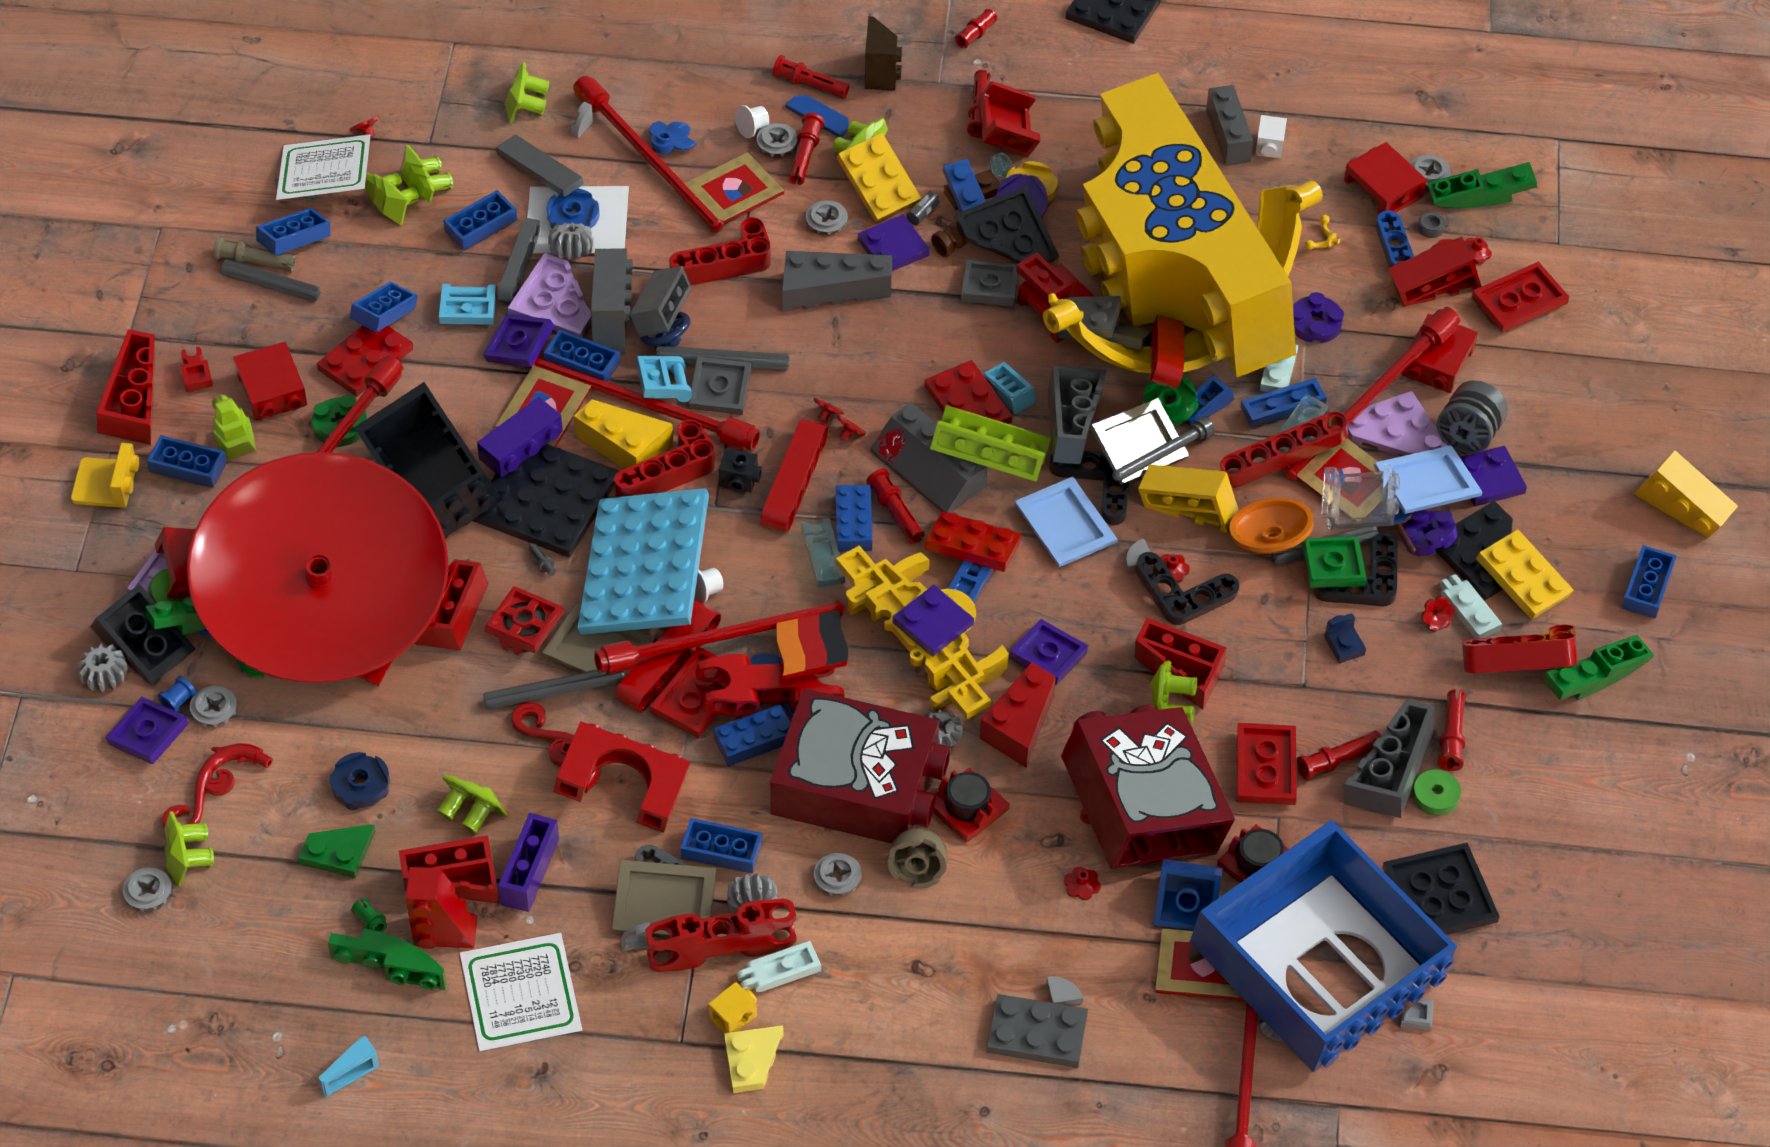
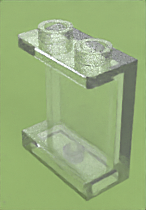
[1321,464,1400,530]

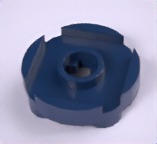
[330,752,390,810]

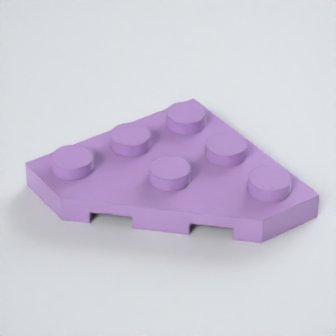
[508,253,592,337]
[1348,391,1448,457]

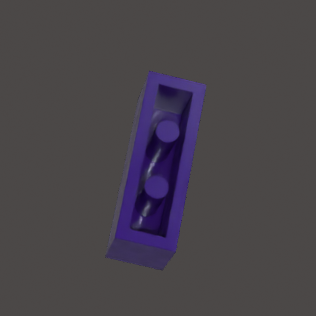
[477,397,563,478]
[498,813,559,912]

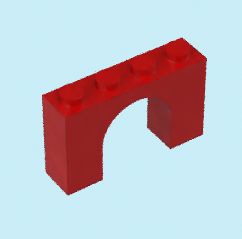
[553,721,691,833]

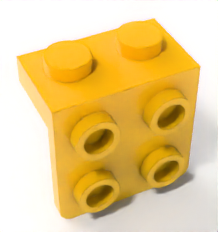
[71,443,139,508]

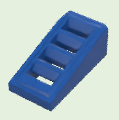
[1185,374,1235,426]

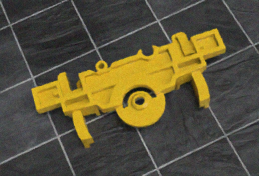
[836,545,1009,720]

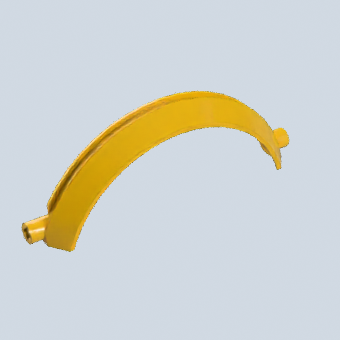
[1043,180,1323,373]

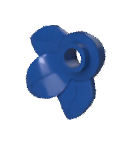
[649,121,696,154]

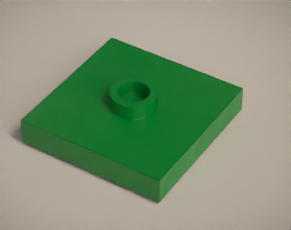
[1301,537,1367,588]

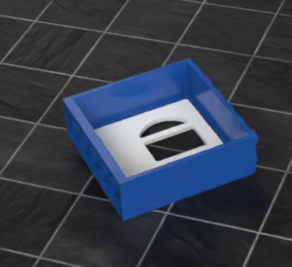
[1190,820,1457,1072]

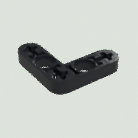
[1049,451,1129,525]
[1314,533,1398,606]
[1135,552,1239,625]

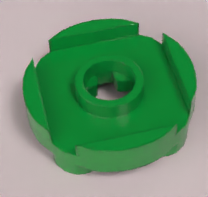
[1143,376,1199,427]
[312,395,367,447]

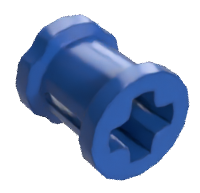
[157,676,197,712]

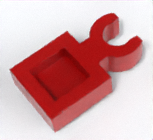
[180,346,213,392]

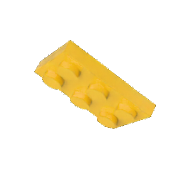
[836,133,921,223]
[1476,529,1574,620]

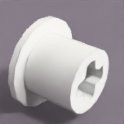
[735,105,769,138]
[694,568,723,603]

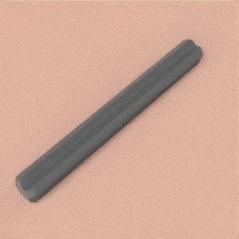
[655,346,790,370]
[483,670,626,709]

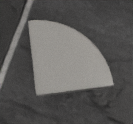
[570,102,593,139]
[1126,538,1154,573]
[621,922,650,951]
[1046,976,1083,1006]
[1400,999,1434,1031]

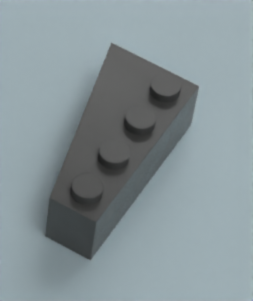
[591,248,633,354]
[782,251,893,312]
[1048,365,1107,464]
[1344,699,1435,818]

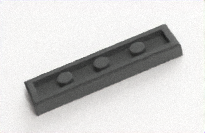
[496,134,584,197]

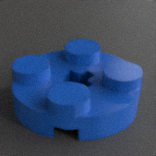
[546,188,600,229]

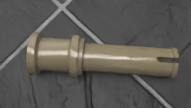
[213,236,296,272]

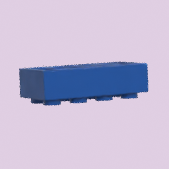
[443,190,517,251]
[256,208,330,255]
[349,281,418,332]
[544,329,620,382]
[147,435,227,488]
[835,485,873,552]
[1621,545,1677,619]
[714,704,791,766]
[680,818,763,874]

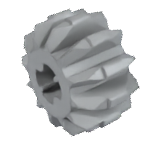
[548,222,594,260]
[77,643,128,693]
[727,873,778,913]

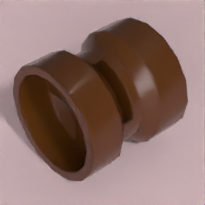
[931,222,968,257]

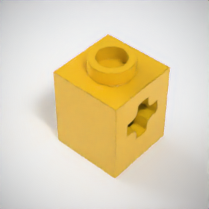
[708,982,757,1033]

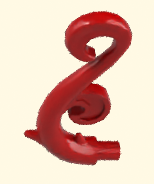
[511,702,601,793]
[162,743,273,829]

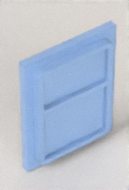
[1374,445,1483,514]
[1015,477,1118,567]

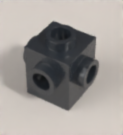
[718,448,762,493]

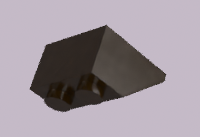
[865,16,902,90]

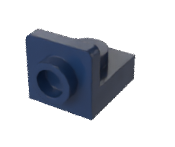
[1324,613,1366,664]

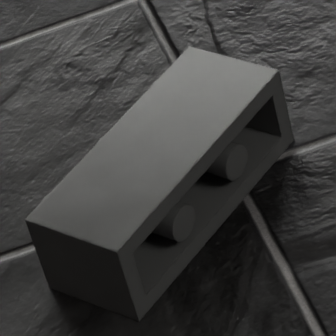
[1206,85,1253,165]
[629,266,692,337]

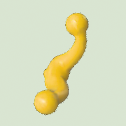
[1304,214,1340,250]

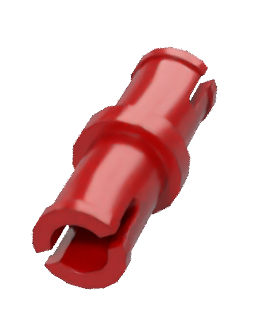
[955,9,997,48]

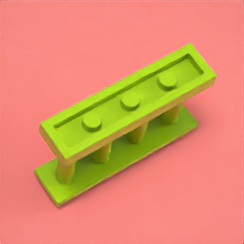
[930,405,1052,482]

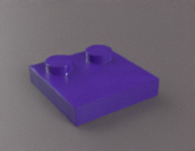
[858,214,930,271]
[483,314,554,367]
[1460,446,1527,507]
[893,585,974,657]
[1009,619,1088,686]
[105,697,189,764]

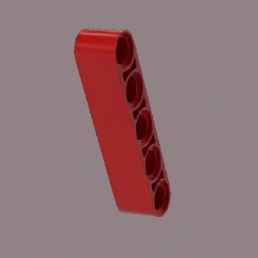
[1150,314,1184,389]
[1220,411,1348,488]
[760,419,829,533]
[615,600,722,713]

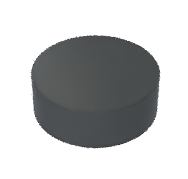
[1418,212,1445,238]

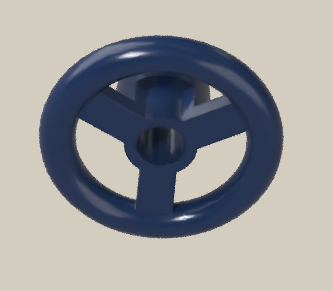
[640,312,691,347]

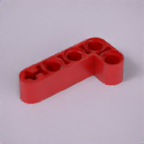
[669,217,771,285]
[614,420,715,497]
[1462,624,1577,673]

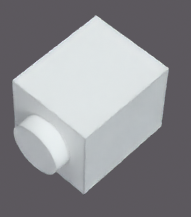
[1255,115,1287,159]

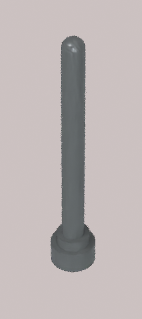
[1112,417,1215,481]

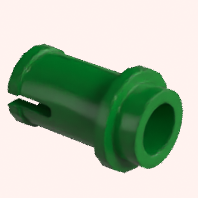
[351,898,387,932]

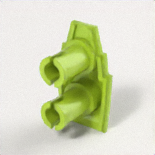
[504,62,550,123]
[832,117,888,154]
[400,145,453,203]
[364,172,419,225]
[212,395,256,461]
[1150,660,1197,724]
[436,775,508,834]
[164,812,214,886]

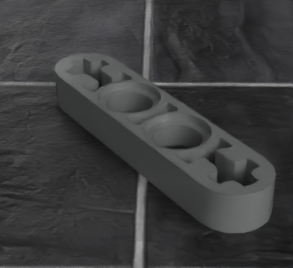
[498,218,540,304]

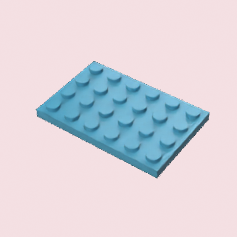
[577,488,709,635]

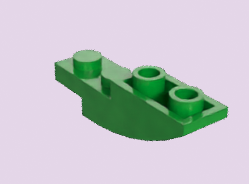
[1427,162,1537,208]
[145,597,206,635]
[1543,635,1654,700]
[328,928,447,990]

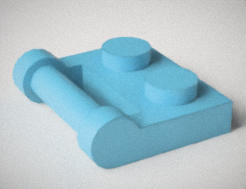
[439,284,497,325]
[636,356,693,403]

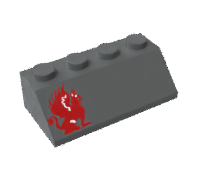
[871,402,987,513]

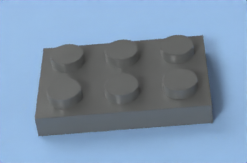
[987,994,1088,1068]

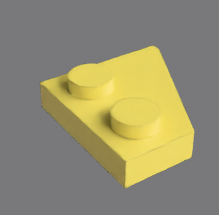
[724,1025,784,1093]

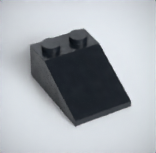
[90,584,196,685]

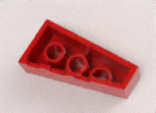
[96,329,155,445]

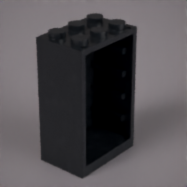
[354,382,502,539]

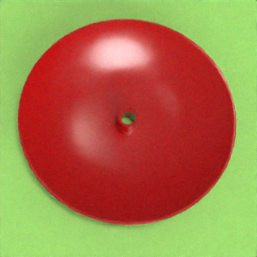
[187,452,449,683]

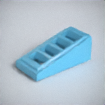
[982,362,1036,414]
[318,1035,379,1097]

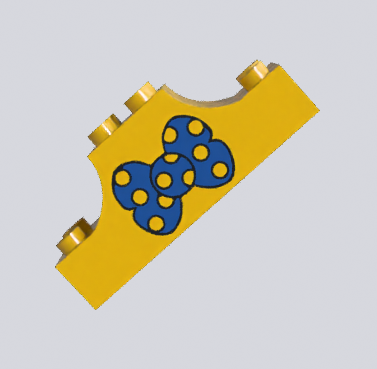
[1075,73,1296,378]

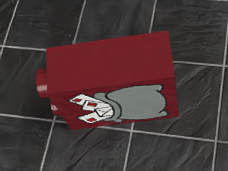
[770,688,951,844]
[1061,704,1235,869]

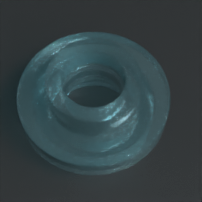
[990,153,1014,178]

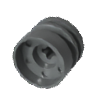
[1437,380,1508,454]

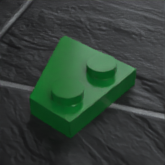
[298,824,376,878]

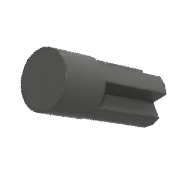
[907,191,940,225]

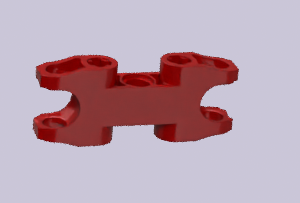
[696,654,845,717]
[645,898,797,972]

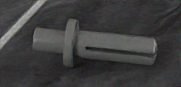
[529,544,556,576]

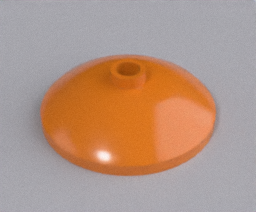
[1229,498,1314,554]

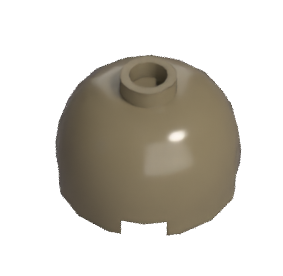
[887,828,948,888]

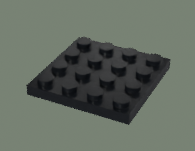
[472,444,619,558]

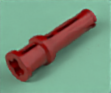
[772,55,850,99]
[967,69,991,138]
[788,113,825,185]
[866,469,925,544]
[1437,689,1466,771]
[1297,730,1382,781]

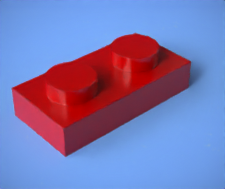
[1016,252,1071,302]

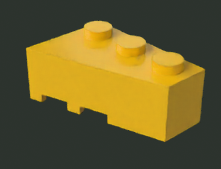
[574,399,674,469]
[1634,451,1738,538]
[1138,464,1239,534]

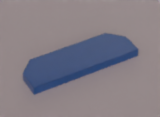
[786,95,849,138]

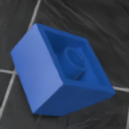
[1153,859,1223,931]

